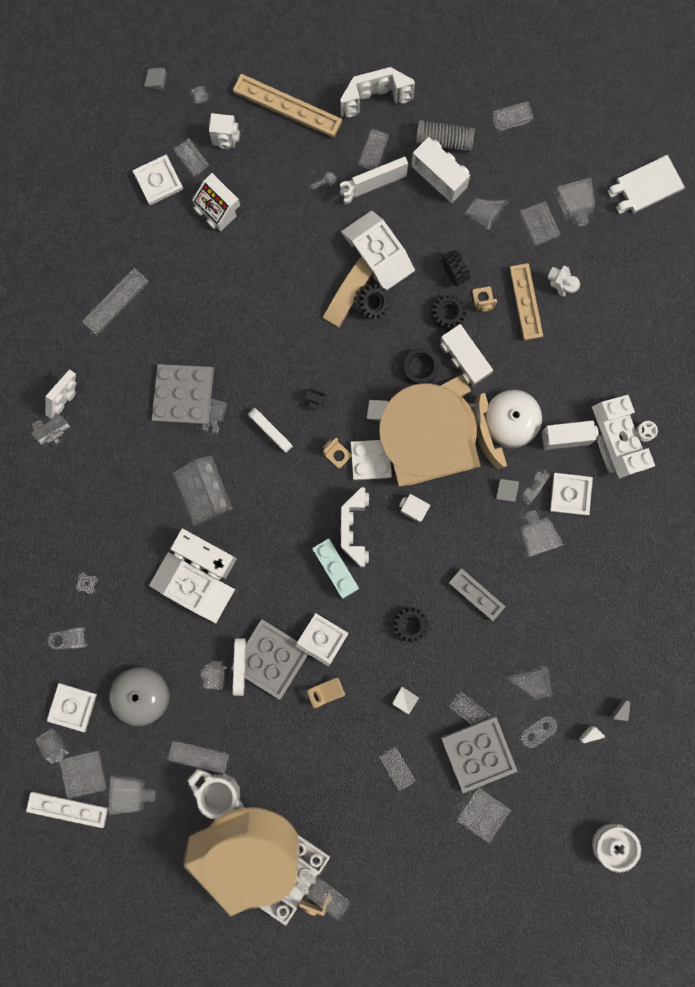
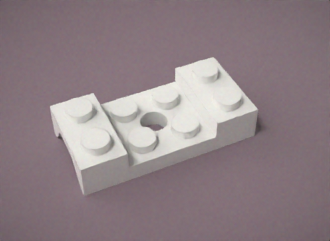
[592,395,655,479]

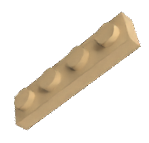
[509,263,543,341]

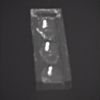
[168,740,230,774]

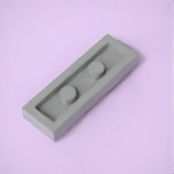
[449,568,506,621]

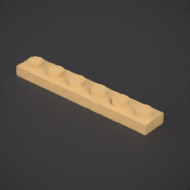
[233,74,342,138]

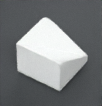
[392,687,419,714]

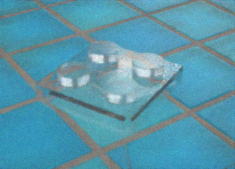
[59,750,107,799]
[456,787,511,843]

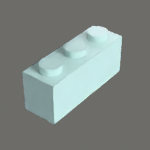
[312,539,359,599]

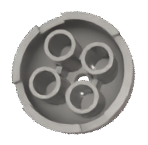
[109,667,170,726]

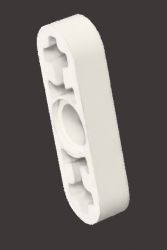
[248,408,293,453]
[233,638,246,696]

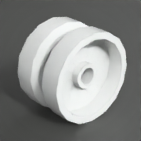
[592,823,641,872]

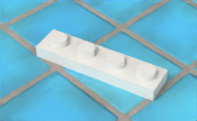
[26,791,109,828]

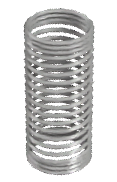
[416,120,475,152]

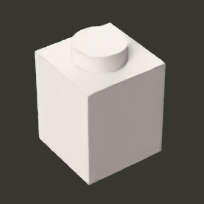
[399,494,430,523]

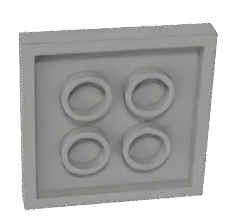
[152,364,214,425]
[231,619,308,700]
[441,716,517,793]

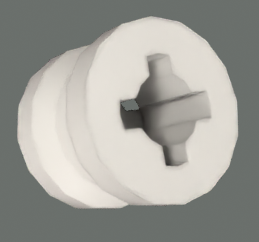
[636,421,658,442]

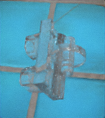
[174,138,209,177]
[31,414,70,445]

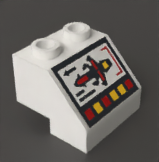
[192,173,240,232]

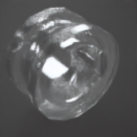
[190,86,209,104]

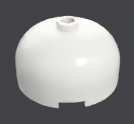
[484,390,542,448]

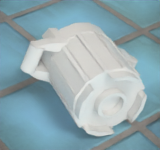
[188,769,245,819]

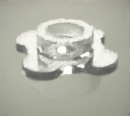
[76,573,98,594]

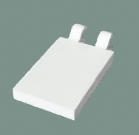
[607,155,685,214]
[340,157,408,204]

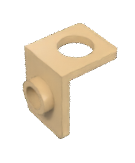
[472,287,497,312]
[323,438,352,469]
[307,678,345,709]
[299,889,332,916]

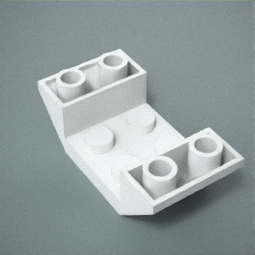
[340,67,415,117]
[341,210,415,290]
[341,488,369,568]
[149,552,235,623]
[260,834,330,925]

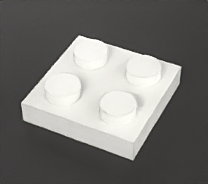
[133,155,183,205]
[45,370,76,419]
[351,440,391,481]
[550,473,593,516]
[296,613,348,667]
[47,683,97,732]

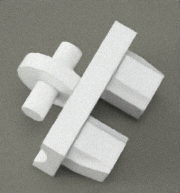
[548,266,580,297]

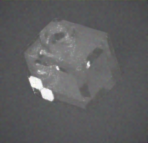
[201,661,227,690]
[35,729,69,764]

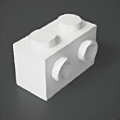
[209,113,240,149]

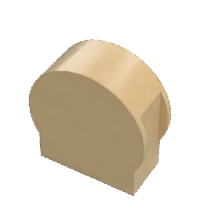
[380,384,481,486]
[184,808,299,916]

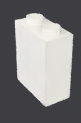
[542,421,598,450]

